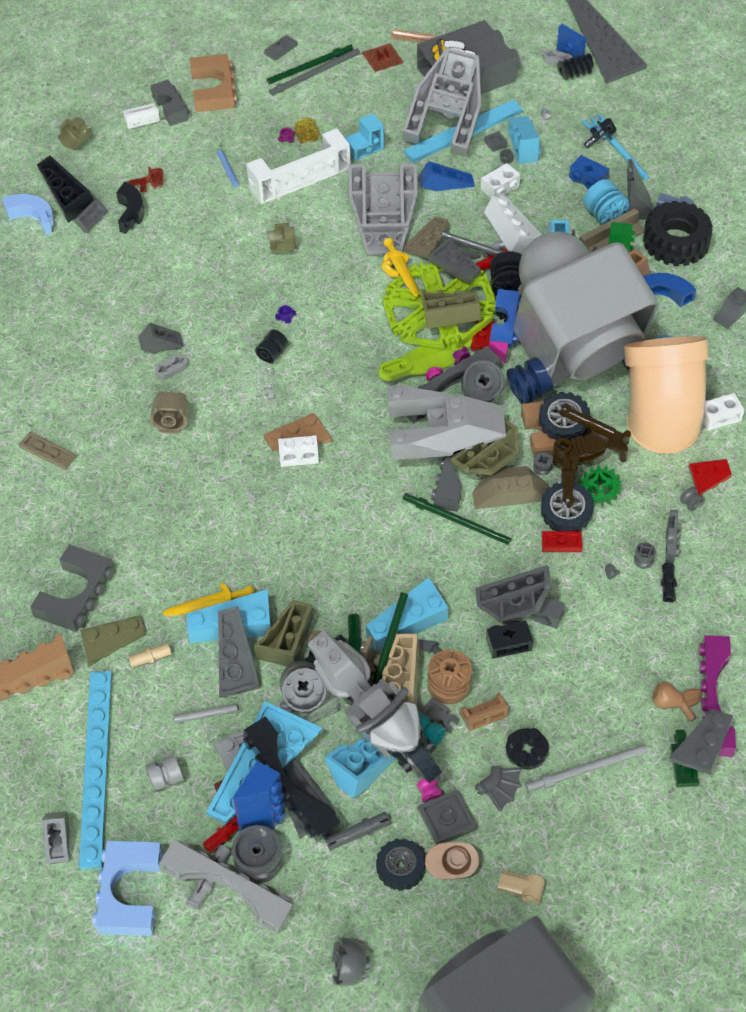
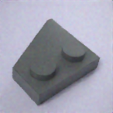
[665,509,679,563]

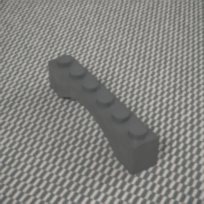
[406,346,501,424]
[431,449,462,512]

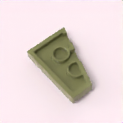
[80,615,145,667]

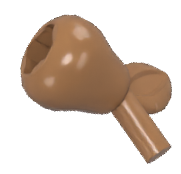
[652,681,702,722]

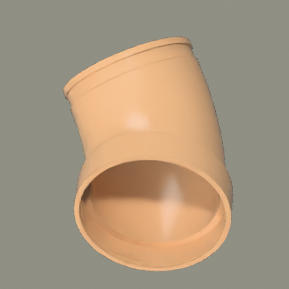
[624,336,709,453]

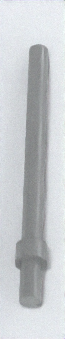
[525,744,648,792]

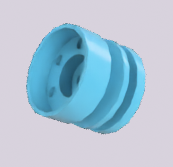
[583,179,630,225]

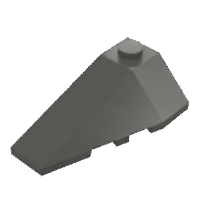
[627,159,653,220]

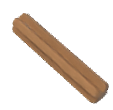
[391,29,438,42]

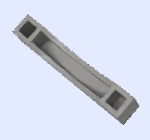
[159,840,293,934]

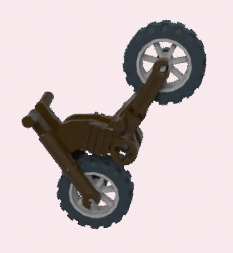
[539,392,631,531]

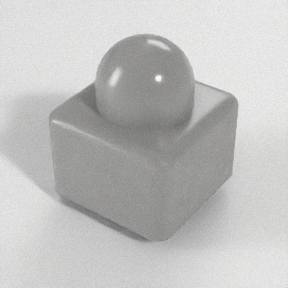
[513,232,659,386]

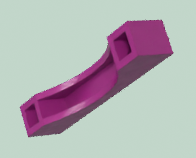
[699,635,736,757]

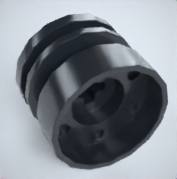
[490,251,522,296]

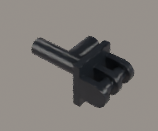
[583,118,617,149]

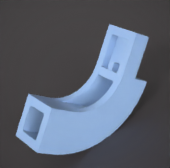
[2,194,54,235]

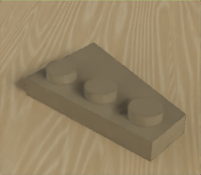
[403,217,449,258]

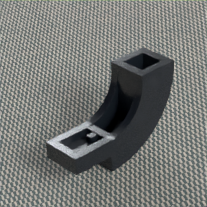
[116,181,144,234]

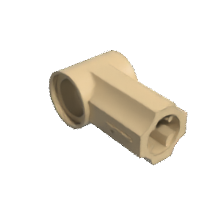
[497,870,545,904]

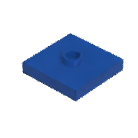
[557,23,586,58]

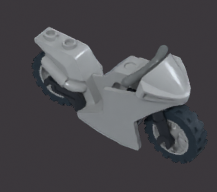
[308,630,442,783]

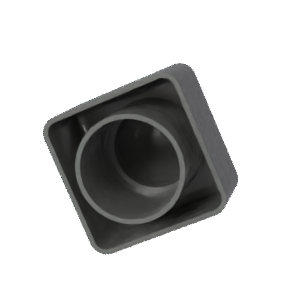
[418,916,596,1012]

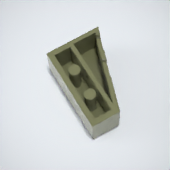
[420,289,481,329]
[254,600,313,666]

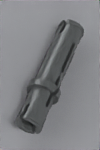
[324,811,390,851]

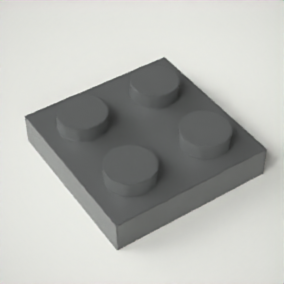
[418,790,477,845]

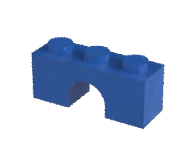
[490,289,521,349]

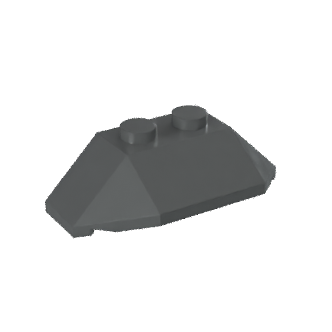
[476,565,551,623]

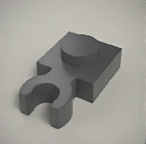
[420,698,459,733]

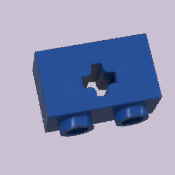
[569,155,610,189]

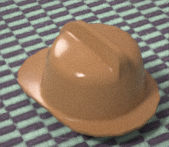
[425,842,479,880]

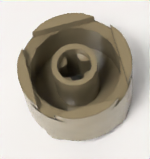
[150,392,190,434]

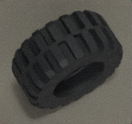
[643,201,713,266]

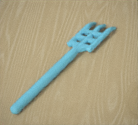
[581,114,649,180]

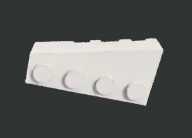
[484,195,542,254]

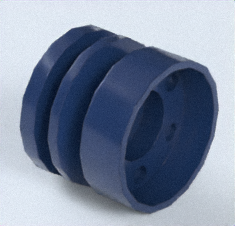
[506,357,553,405]

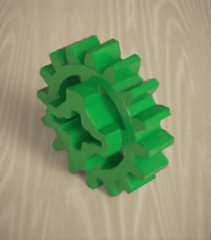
[580,465,622,507]

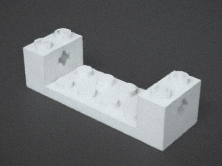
[246,129,351,204]

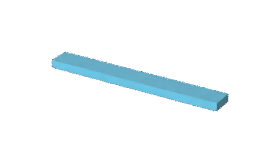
[404,100,523,163]

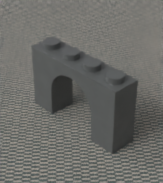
[30,544,115,632]

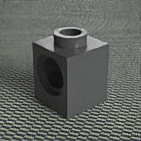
[534,597,565,629]

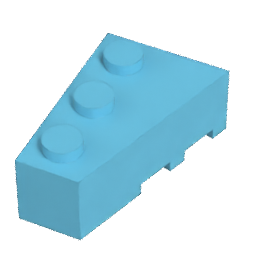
[508,116,541,164]

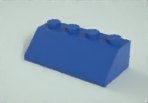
[233,761,286,832]

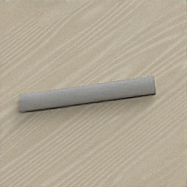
[174,704,238,723]

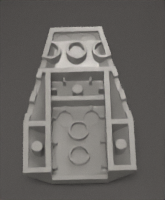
[348,164,418,255]

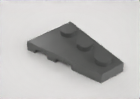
[428,237,480,284]

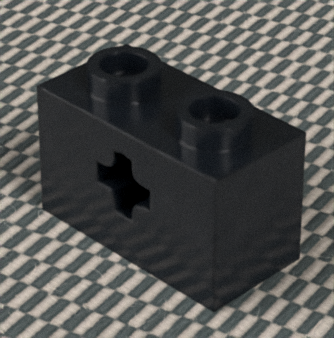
[486,621,533,659]

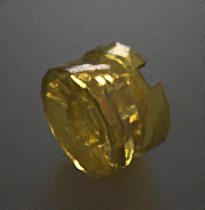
[294,118,320,144]

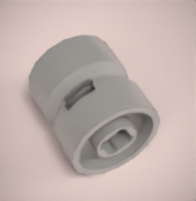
[145,754,183,791]

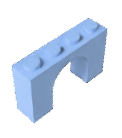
[93,841,163,936]

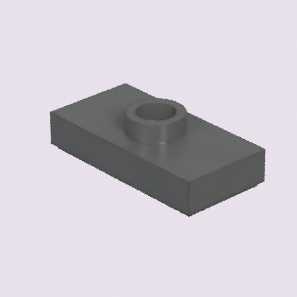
[264,35,298,61]
[73,198,108,233]

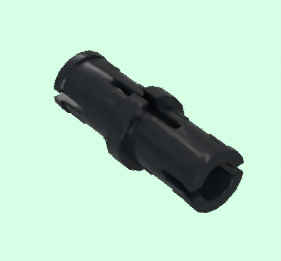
[661,562,677,602]

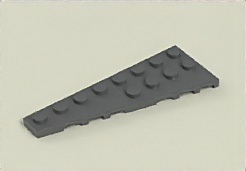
[566,0,647,84]

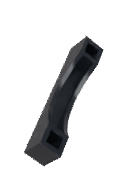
[242,716,340,842]

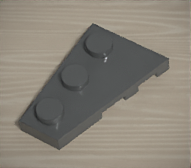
[669,709,734,774]

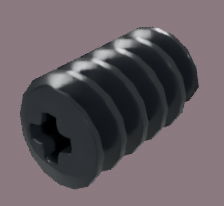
[557,53,594,81]

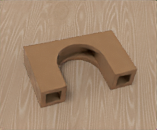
[189,54,237,112]

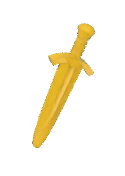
[383,238,419,297]
[163,583,255,616]

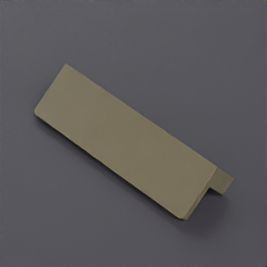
[579,208,645,252]

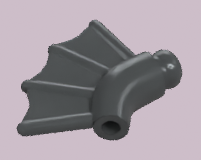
[475,766,522,812]

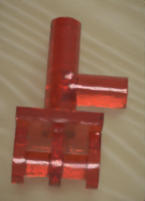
[127,166,164,193]

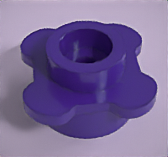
[275,305,296,323]

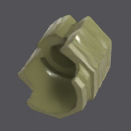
[58,117,91,150]
[269,223,296,253]

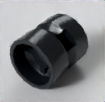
[255,329,289,364]

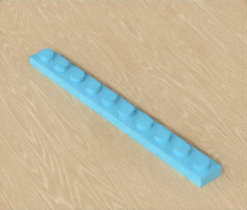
[79,671,112,869]

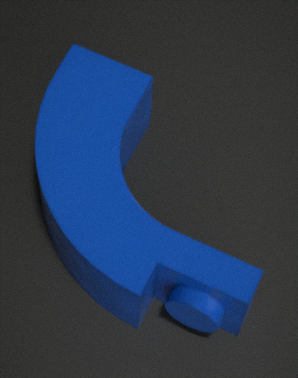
[643,273,696,307]

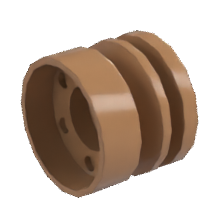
[428,650,472,704]

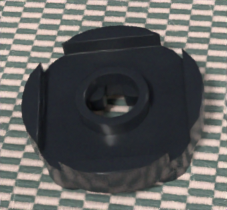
[505,728,549,770]

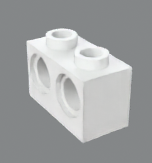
[481,163,520,198]
[702,393,744,431]
[278,435,319,467]

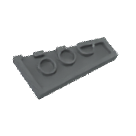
[218,606,260,698]
[283,758,336,839]

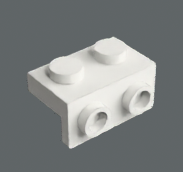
[122,103,160,129]

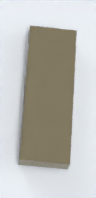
[19,432,77,470]

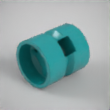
[418,712,446,747]

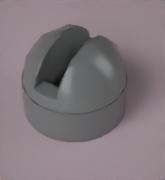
[499,149,513,164]

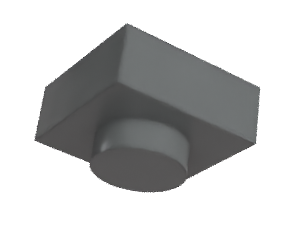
[484,131,507,152]

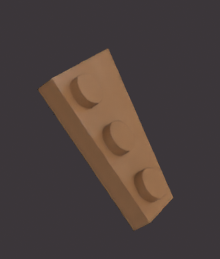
[264,413,332,451]

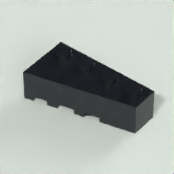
[37,155,93,223]

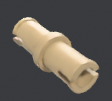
[128,642,172,668]

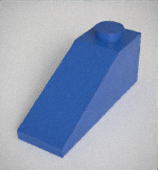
[419,161,475,191]

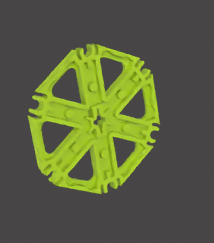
[382,261,496,350]

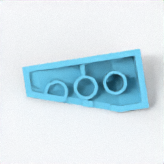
[325,738,402,799]

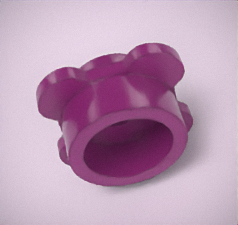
[278,127,296,143]
[453,346,471,365]

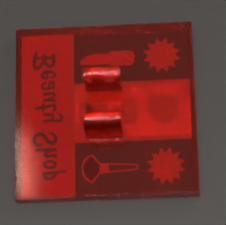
[362,43,404,72]

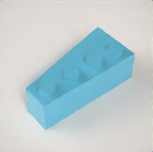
[366,577,448,652]
[187,589,271,643]

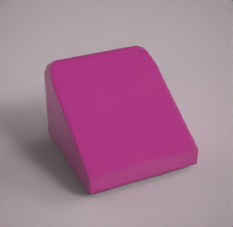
[489,341,508,364]

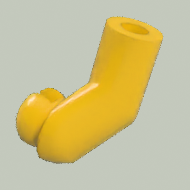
[381,260,400,278]

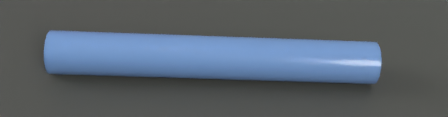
[217,150,239,187]

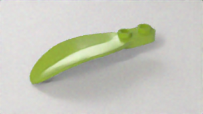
[378,332,473,381]

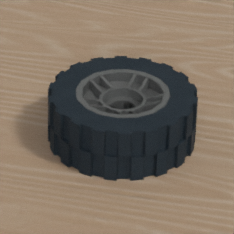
[376,839,425,891]

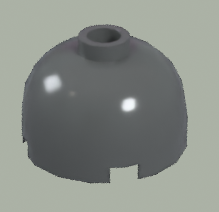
[332,937,370,986]

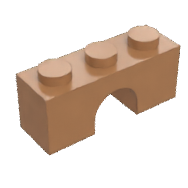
[521,401,555,457]

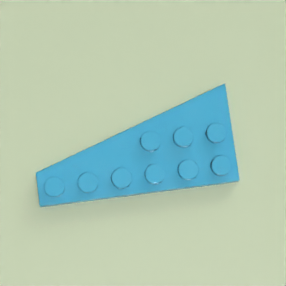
[206,701,323,824]

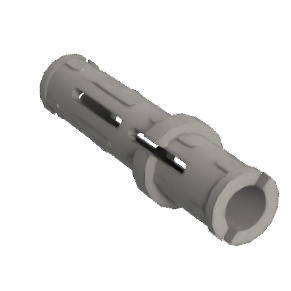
[186,845,231,910]

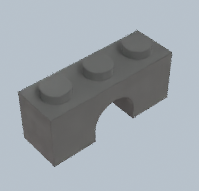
[150,79,189,126]

